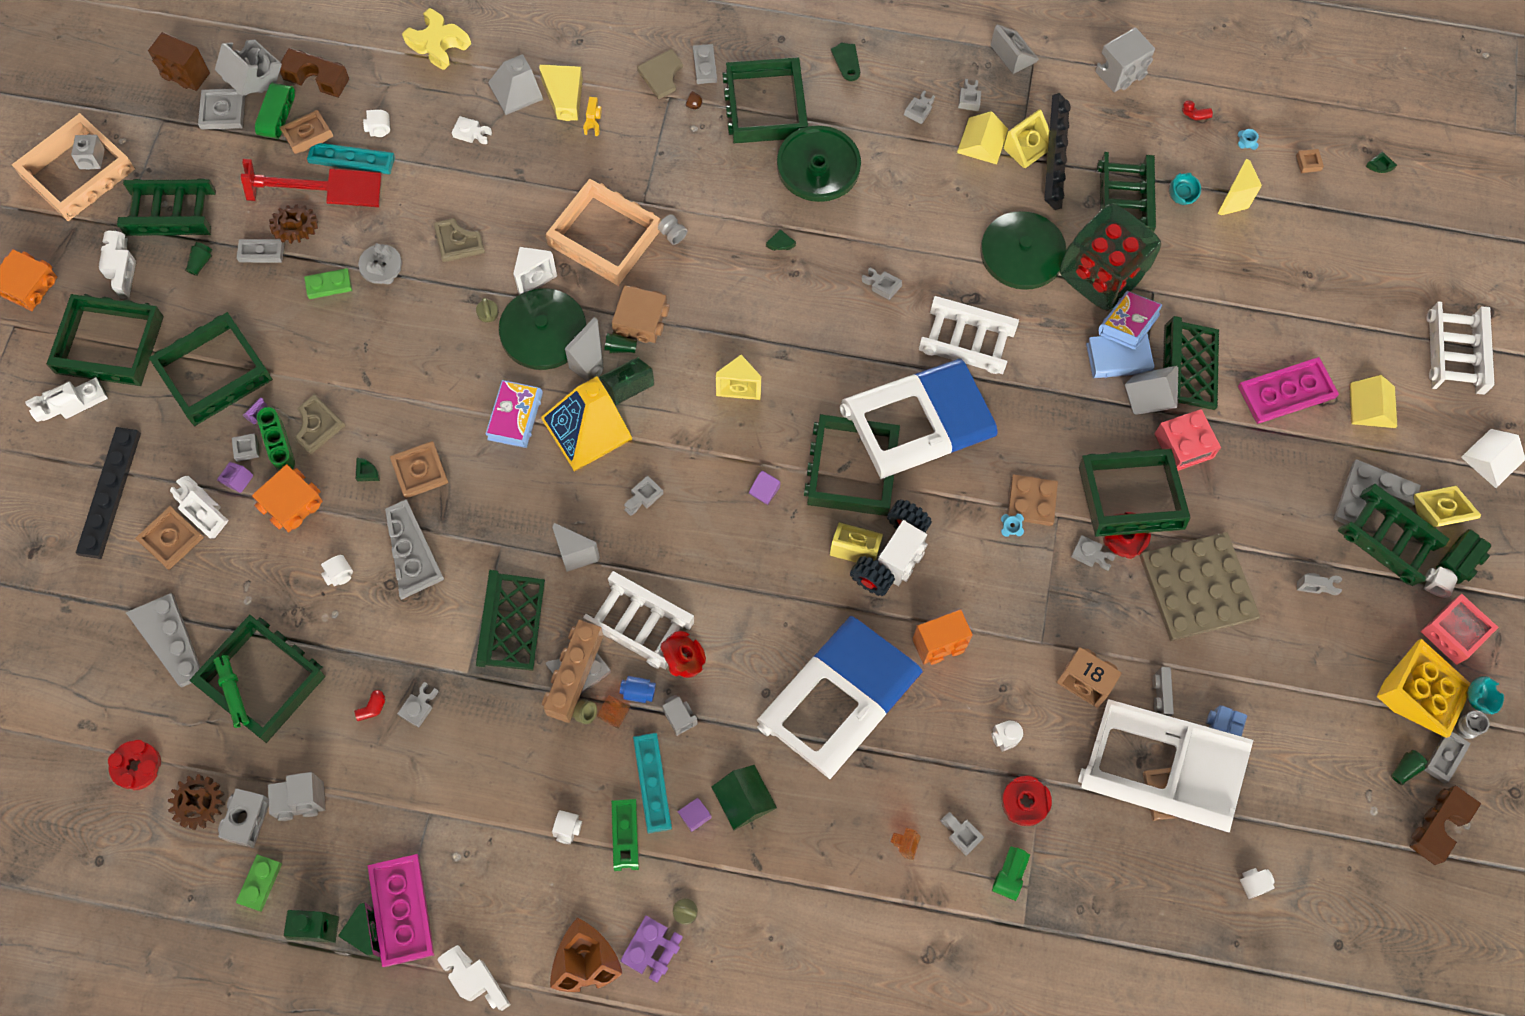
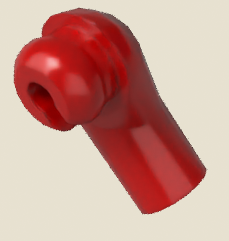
[1182,100,1213,121]
[354,690,386,722]

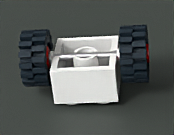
[850,499,932,596]

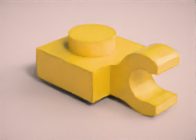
[583,97,602,136]

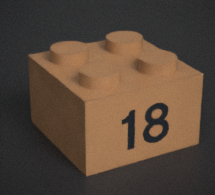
[1057,647,1122,708]

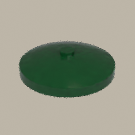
[777,126,861,202]
[980,211,1067,290]
[499,288,587,370]

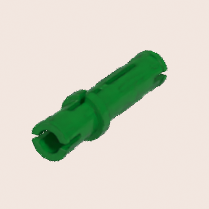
[213,655,250,728]

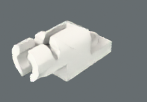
[99,231,136,299]
[25,378,108,422]
[170,476,229,538]
[437,945,511,1011]

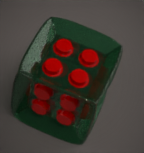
[1060,203,1161,311]

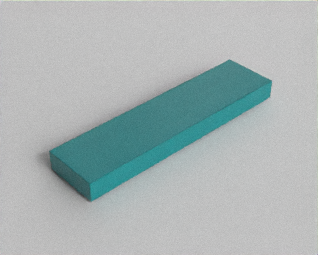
[307,143,395,175]
[633,733,672,834]

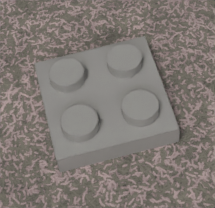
[198,89,245,129]

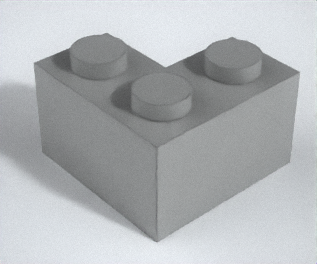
[268,772,326,821]

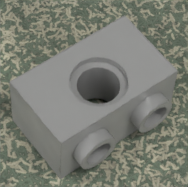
[218,789,269,848]

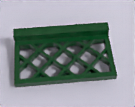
[1163,316,1219,410]
[476,570,545,671]

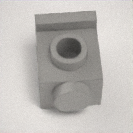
[662,695,698,736]

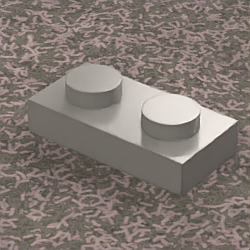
[693,44,717,84]
[237,239,284,263]
[1152,667,1174,717]
[1424,732,1471,784]

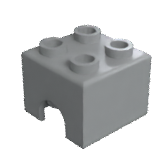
[1095,28,1155,92]
[215,39,282,96]

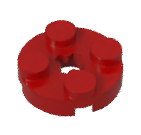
[1103,512,1151,559]
[660,631,706,678]
[108,740,161,790]
[1002,776,1052,826]

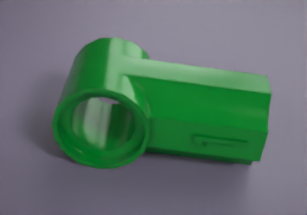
[992,846,1030,901]

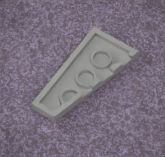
[385,499,444,600]
[126,593,201,687]

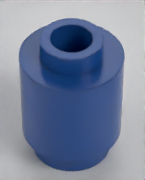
[620,676,656,703]

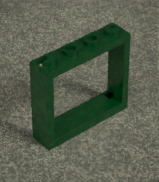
[722,57,808,144]
[46,294,164,386]
[149,312,273,427]
[804,414,900,516]
[1079,448,1191,537]
[189,614,326,743]

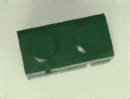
[1436,529,1492,584]

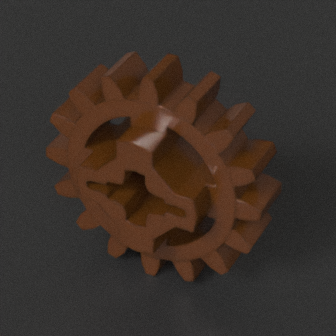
[269,204,318,244]
[168,774,225,830]

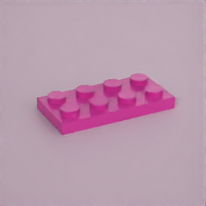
[1238,357,1339,424]
[367,854,435,967]

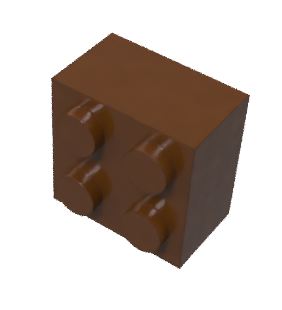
[148,32,210,91]

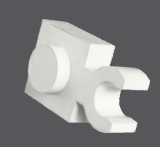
[452,116,492,144]

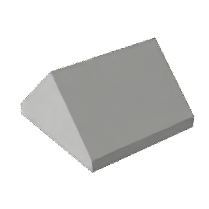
[990,24,1039,74]
[1125,366,1178,415]
[552,523,600,572]

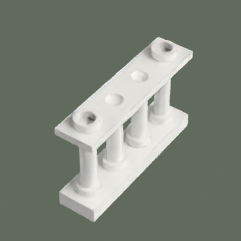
[919,296,1019,374]
[1427,302,1494,395]
[583,571,694,670]

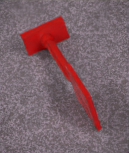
[241,159,381,207]

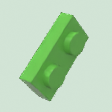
[304,268,352,299]
[236,855,282,912]

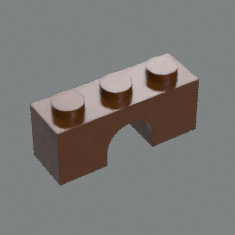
[280,48,349,98]
[1409,785,1481,865]

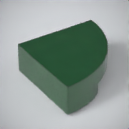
[1366,152,1397,173]
[766,229,796,251]
[355,458,380,482]

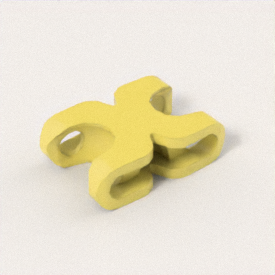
[402,8,471,70]

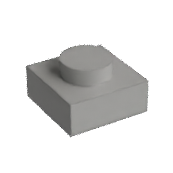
[232,434,259,462]

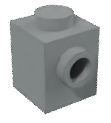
[71,135,105,170]

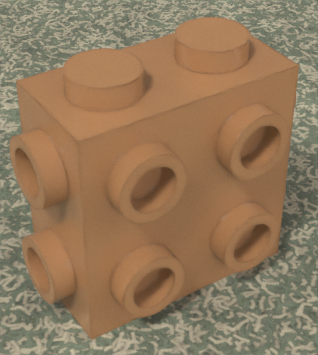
[612,285,670,343]

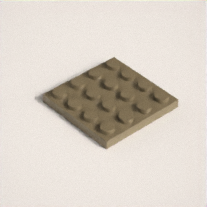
[1140,532,1260,641]

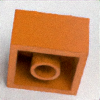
[912,609,973,665]

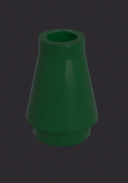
[185,242,212,276]
[604,332,637,354]
[1391,750,1428,786]

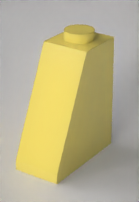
[539,65,583,121]

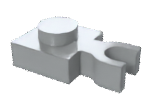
[958,79,981,111]
[904,91,936,124]
[862,268,902,300]
[1071,535,1116,571]
[398,682,439,728]

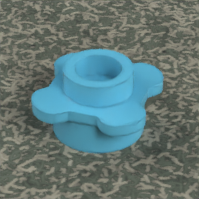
[1238,129,1259,150]
[1001,514,1024,537]

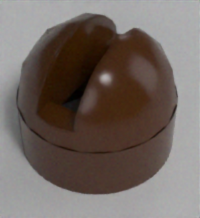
[685,91,702,110]

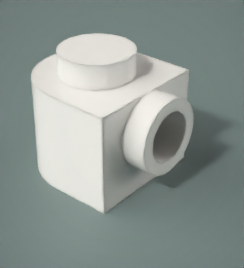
[363,110,390,137]
[321,555,353,586]
[1424,567,1457,598]
[991,721,1023,752]
[552,810,582,844]
[1240,868,1274,899]

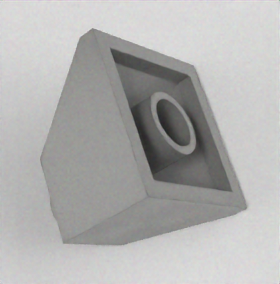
[488,54,543,115]
[565,317,604,381]

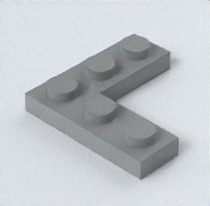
[1334,459,1421,524]

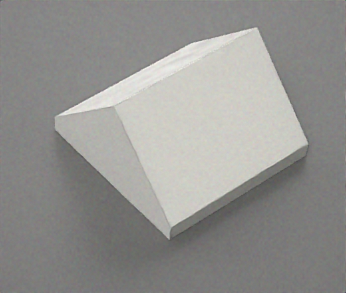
[513,247,557,295]
[1461,429,1525,488]

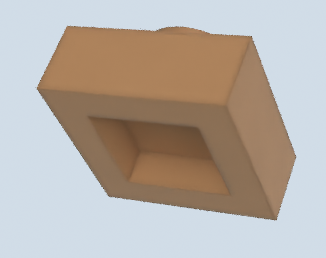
[1296,149,1324,173]

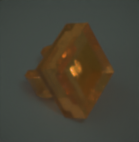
[597,695,630,729]
[891,828,921,860]

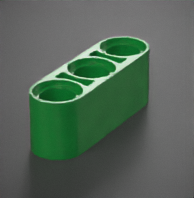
[255,83,295,139]
[257,407,295,471]

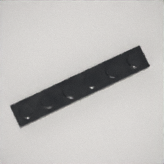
[1044,93,1071,210]
[76,427,141,559]

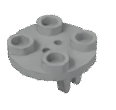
[358,243,402,284]

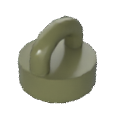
[476,298,499,322]
[572,699,597,724]
[673,899,698,925]

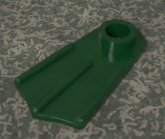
[831,42,861,81]

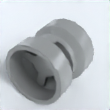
[658,214,688,245]
[1455,710,1490,739]

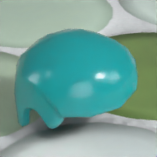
[1169,173,1201,205]
[1467,676,1504,715]

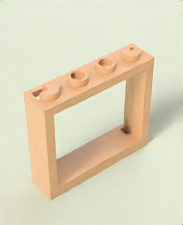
[12,113,135,221]
[546,179,661,286]

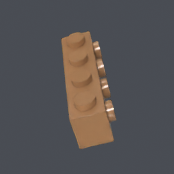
[542,620,604,723]

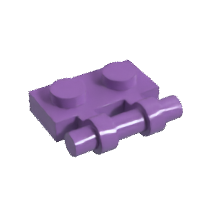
[620,916,683,983]

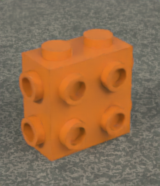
[0,249,58,311]
[252,464,323,533]

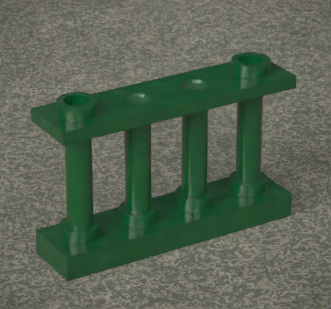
[1097,152,1156,239]
[117,178,216,236]
[1337,484,1450,586]

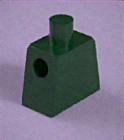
[284,910,339,943]

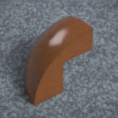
[550,917,622,992]

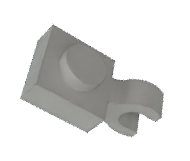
[624,476,663,516]
[1297,573,1342,595]
[940,812,984,855]

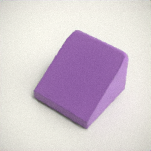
[243,398,268,425]
[217,462,253,493]
[749,471,780,505]
[678,798,712,832]

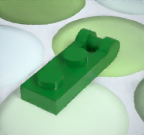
[611,799,639,871]

